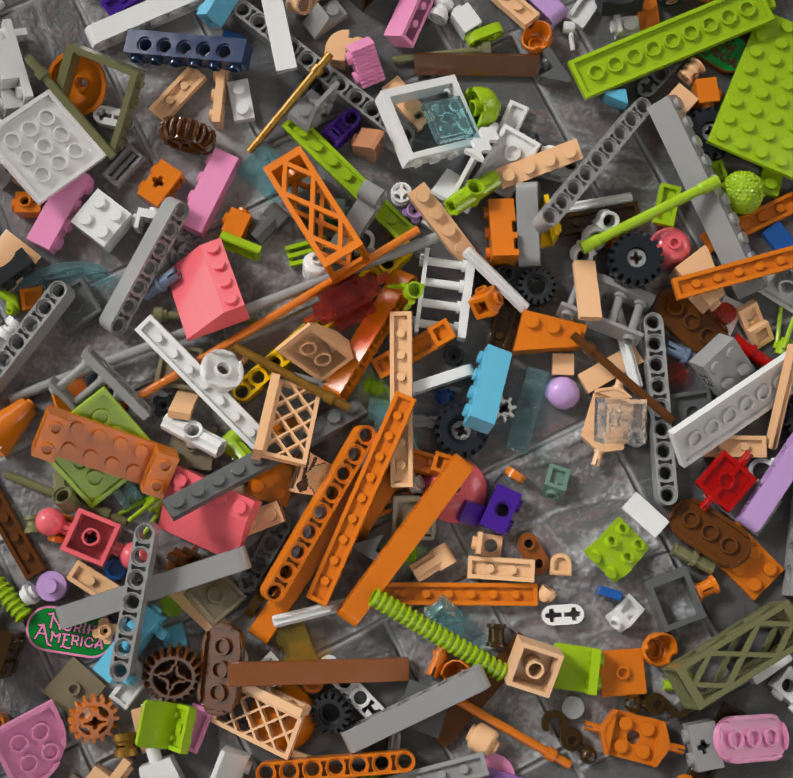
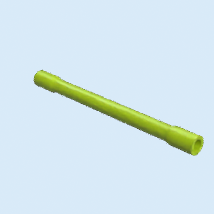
[579,175,722,254]

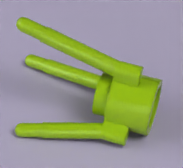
[387,281,425,311]
[773,306,793,355]
[117,495,163,536]

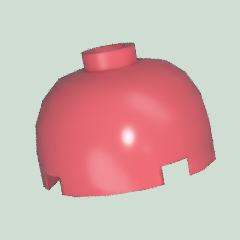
[650,227,691,271]

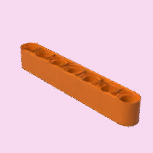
[322,268,418,401]
[256,749,415,778]

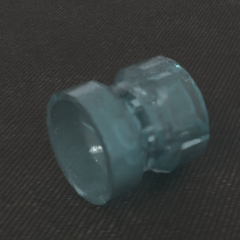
[113,481,144,510]

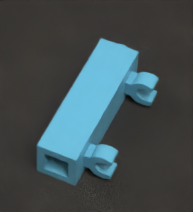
[196,0,239,28]
[93,603,172,686]

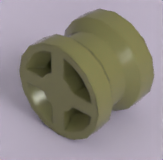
[24,514,40,534]

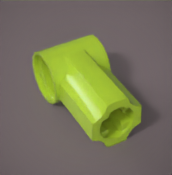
[221,428,252,461]

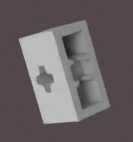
[681,718,725,772]

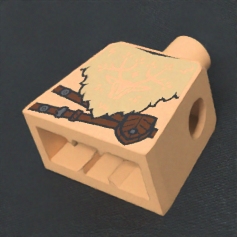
[288,452,340,497]

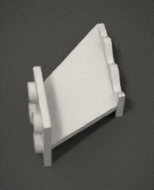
[430,122,499,214]

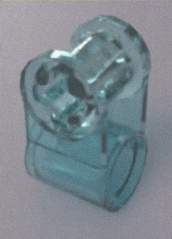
[424,595,464,636]

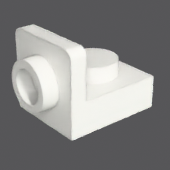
[610,14,640,41]
[605,593,645,633]

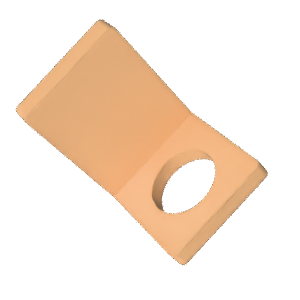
[471,531,503,557]

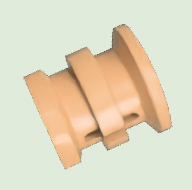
[677,57,706,86]

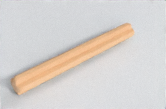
[766,343,793,450]

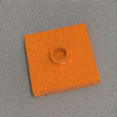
[599,648,647,697]

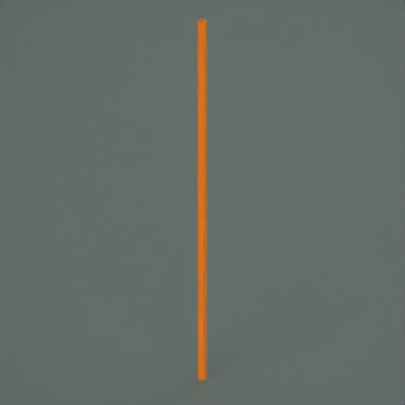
[120,226,421,410]

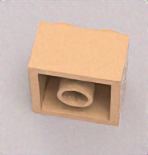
[504,634,564,698]

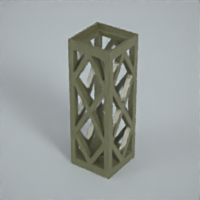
[661,600,793,710]

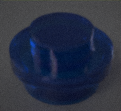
[434,387,455,404]

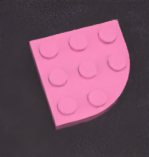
[0,699,67,778]

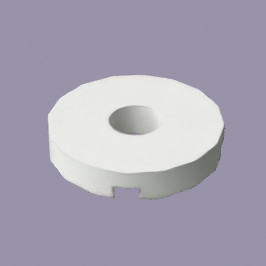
[200,349,244,392]

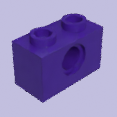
[478,483,523,536]

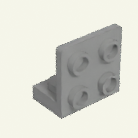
[287,80,340,133]

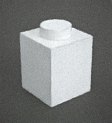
[450,2,482,41]

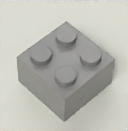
[689,333,755,396]

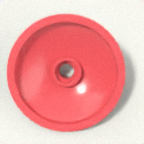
[422,459,487,523]

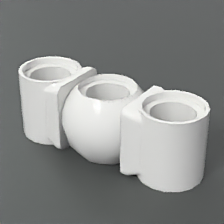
[569,209,620,261]

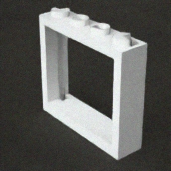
[374,74,481,169]

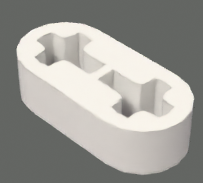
[93,105,134,130]
[541,604,584,626]

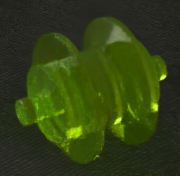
[361,375,387,399]

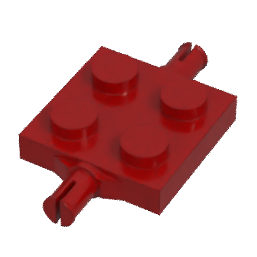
[694,450,758,512]

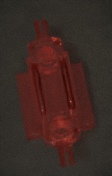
[302,271,391,333]

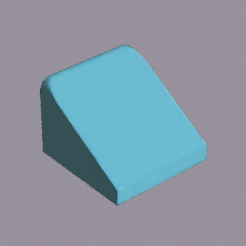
[602,89,628,111]
[163,622,190,648]

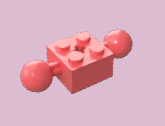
[35,507,148,569]

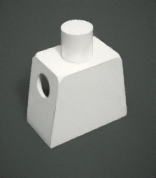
[139,748,185,778]

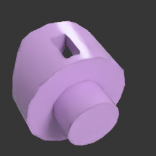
[36,571,70,601]

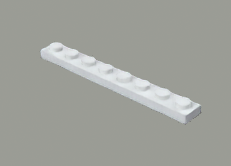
[135,314,273,450]

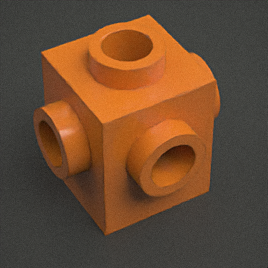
[468,285,504,320]

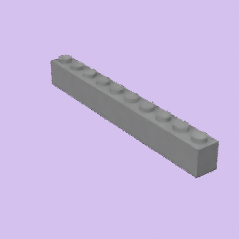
[647,95,768,300]

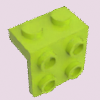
[583,517,649,583]
[553,643,604,696]
[135,700,197,754]

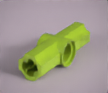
[444,171,502,216]

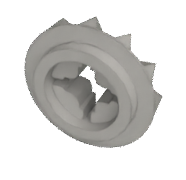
[165,229,194,263]

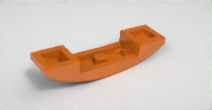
[371,318,457,379]
[368,432,452,477]
[358,464,397,541]

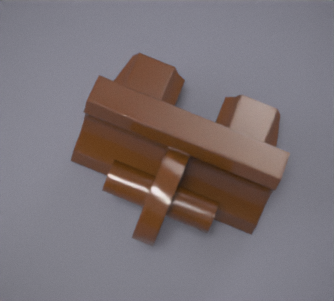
[166,545,204,571]

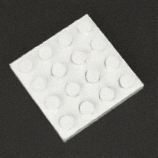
[0,89,107,205]

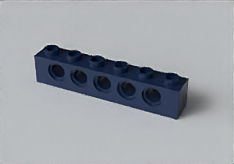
[123,29,253,73]

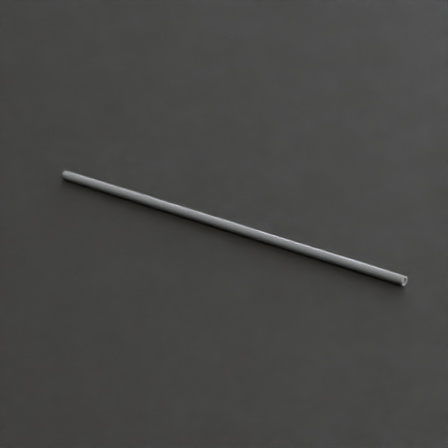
[8,232,439,403]

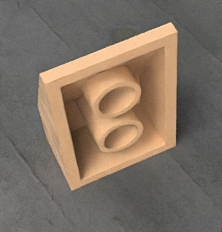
[276,322,354,382]

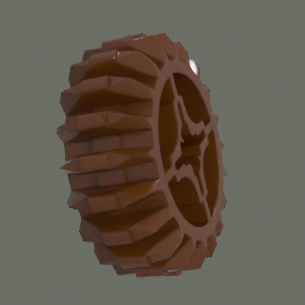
[158,116,217,155]
[141,642,202,704]

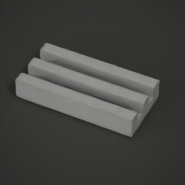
[101,144,146,190]

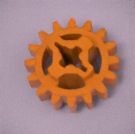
[68,693,119,744]

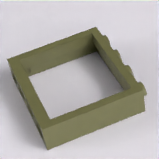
[56,43,146,153]

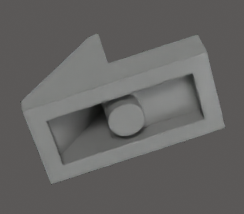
[302,0,348,40]

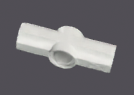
[160,413,227,458]

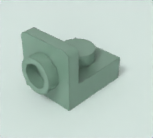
[540,463,571,501]

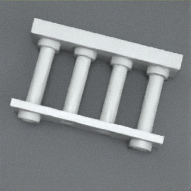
[412,247,475,342]

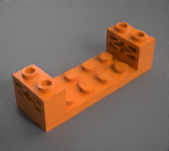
[31,404,180,500]

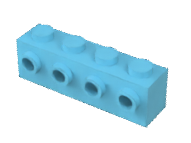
[462,344,512,434]

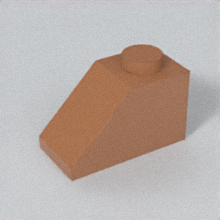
[351,128,385,164]

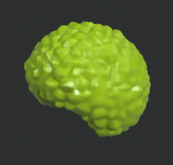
[721,170,765,215]

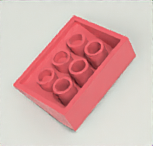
[165,238,250,341]
[158,466,263,554]

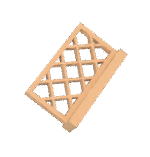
[251,373,320,468]
[210,686,312,760]

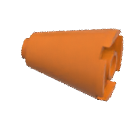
[0,398,37,459]

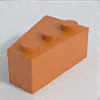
[483,198,519,267]
[512,310,587,356]

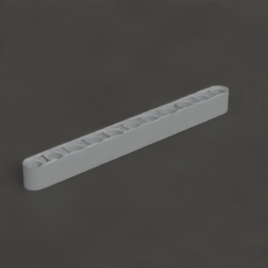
[233,0,415,148]

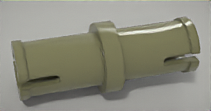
[670,542,716,575]

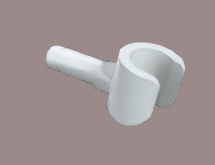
[562,21,576,51]

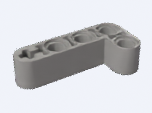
[324,179,387,261]
[516,181,541,267]

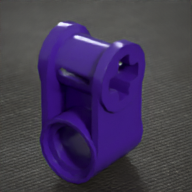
[322,108,361,149]

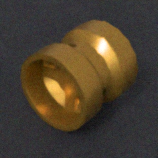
[112,731,138,758]

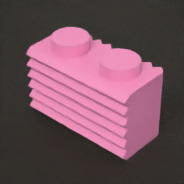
[344,36,386,89]

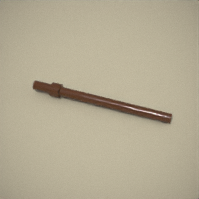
[570,331,676,424]

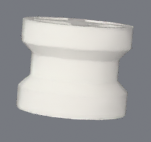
[391,182,412,208]

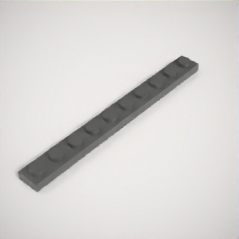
[162,397,368,521]

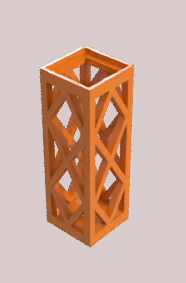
[263,145,372,285]

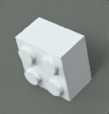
[71,189,133,253]

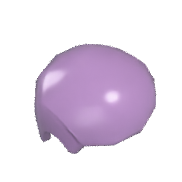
[545,376,580,410]

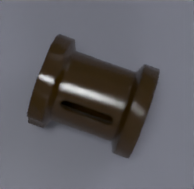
[486,623,507,647]

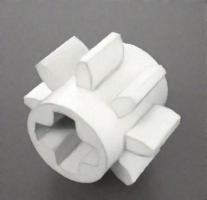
[496,396,517,423]

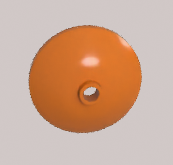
[48,53,107,115]
[249,685,316,752]

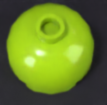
[464,86,501,129]

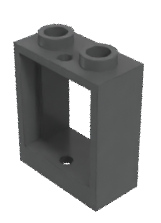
[641,566,707,635]

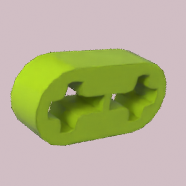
[465,22,505,47]

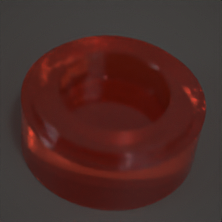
[713,302,737,325]
[667,362,687,385]

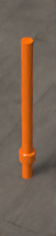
[455,700,572,769]

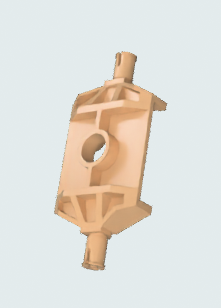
[580,379,638,467]

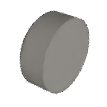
[561,695,584,719]

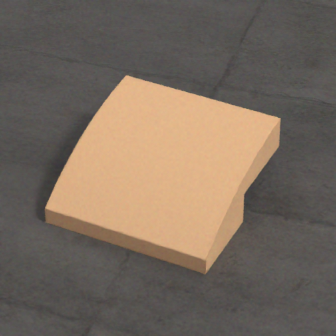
[0,229,42,289]

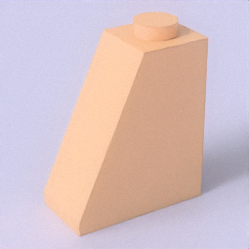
[668,245,725,314]

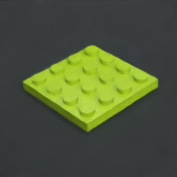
[49,386,151,509]

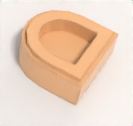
[549,553,572,576]

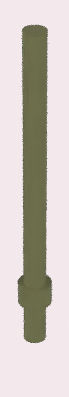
[24,54,117,160]
[3,470,128,526]

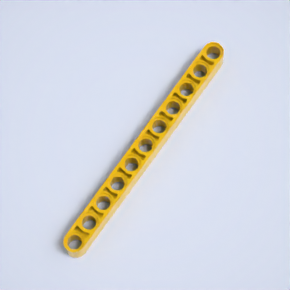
[231,241,413,404]

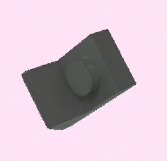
[538,46,572,91]
[353,535,384,560]

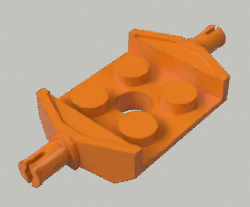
[584,708,685,767]

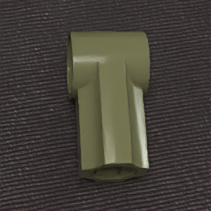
[52,470,80,514]

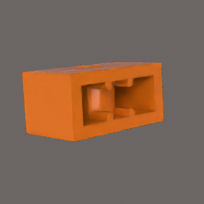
[137,159,186,208]

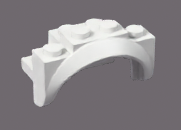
[0,19,34,118]

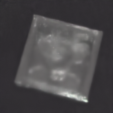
[594,397,647,444]

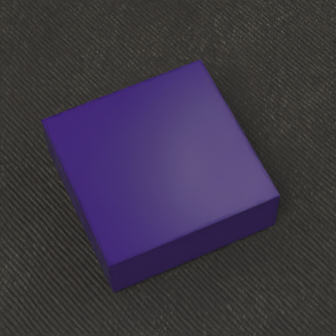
[456,499,486,527]

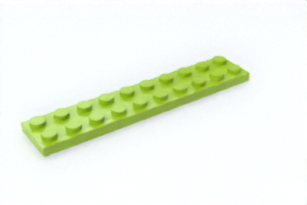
[567,0,775,101]

